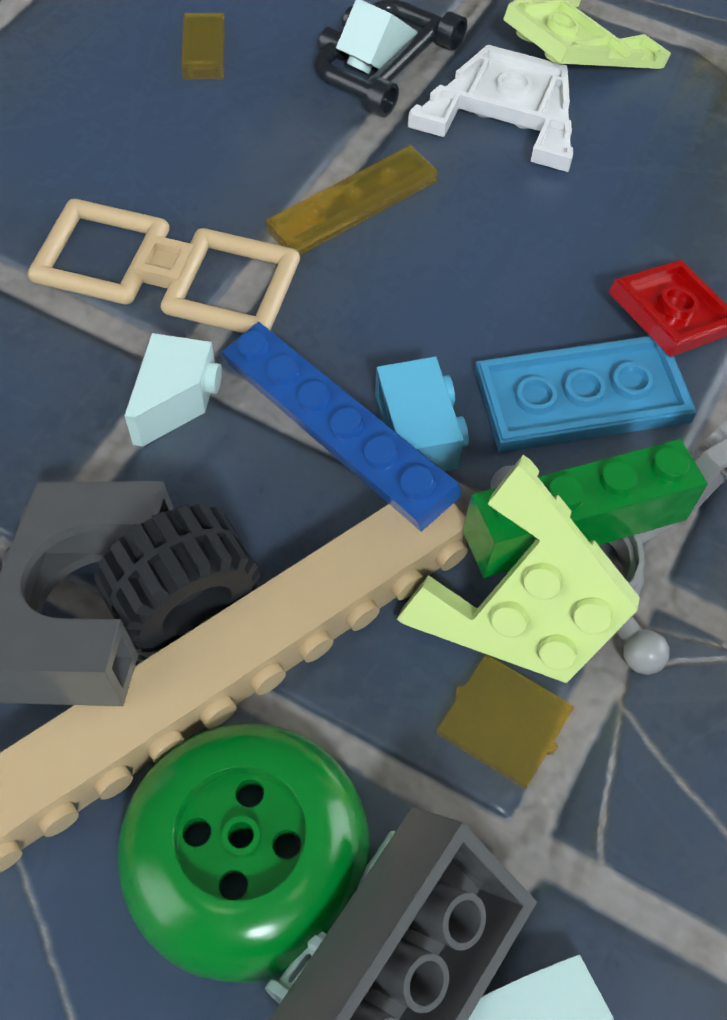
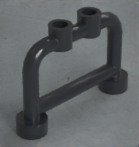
[315,0,467,117]

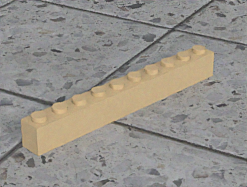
[0,503,468,873]

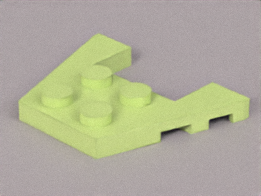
[503,0,671,69]
[397,455,640,683]

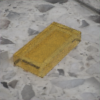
[181,13,225,80]

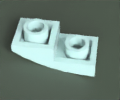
[468,955,614,1020]

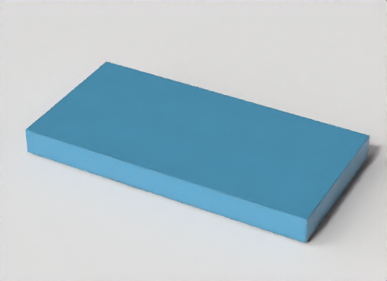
[474,336,697,453]

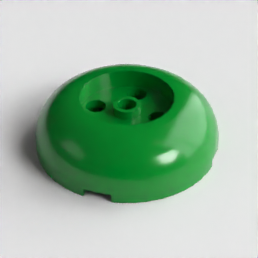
[117,723,370,984]

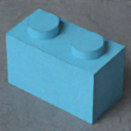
[375,356,469,471]

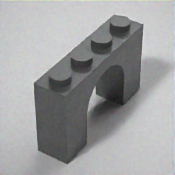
[0,481,174,706]

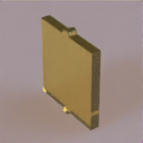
[436,654,574,790]

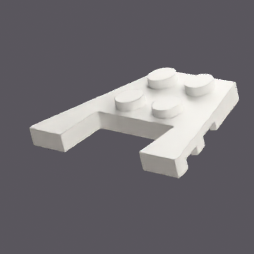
[408,45,573,172]

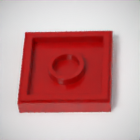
[609,259,727,357]

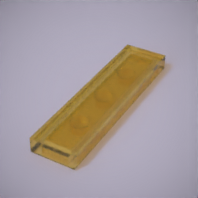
[266,145,438,255]

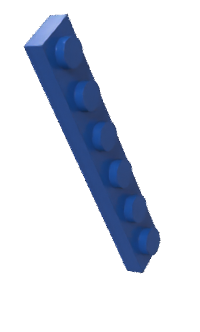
[222,322,462,532]

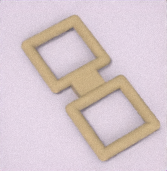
[28,199,300,333]

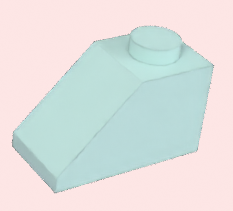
[336,0,418,74]
[125,333,222,447]

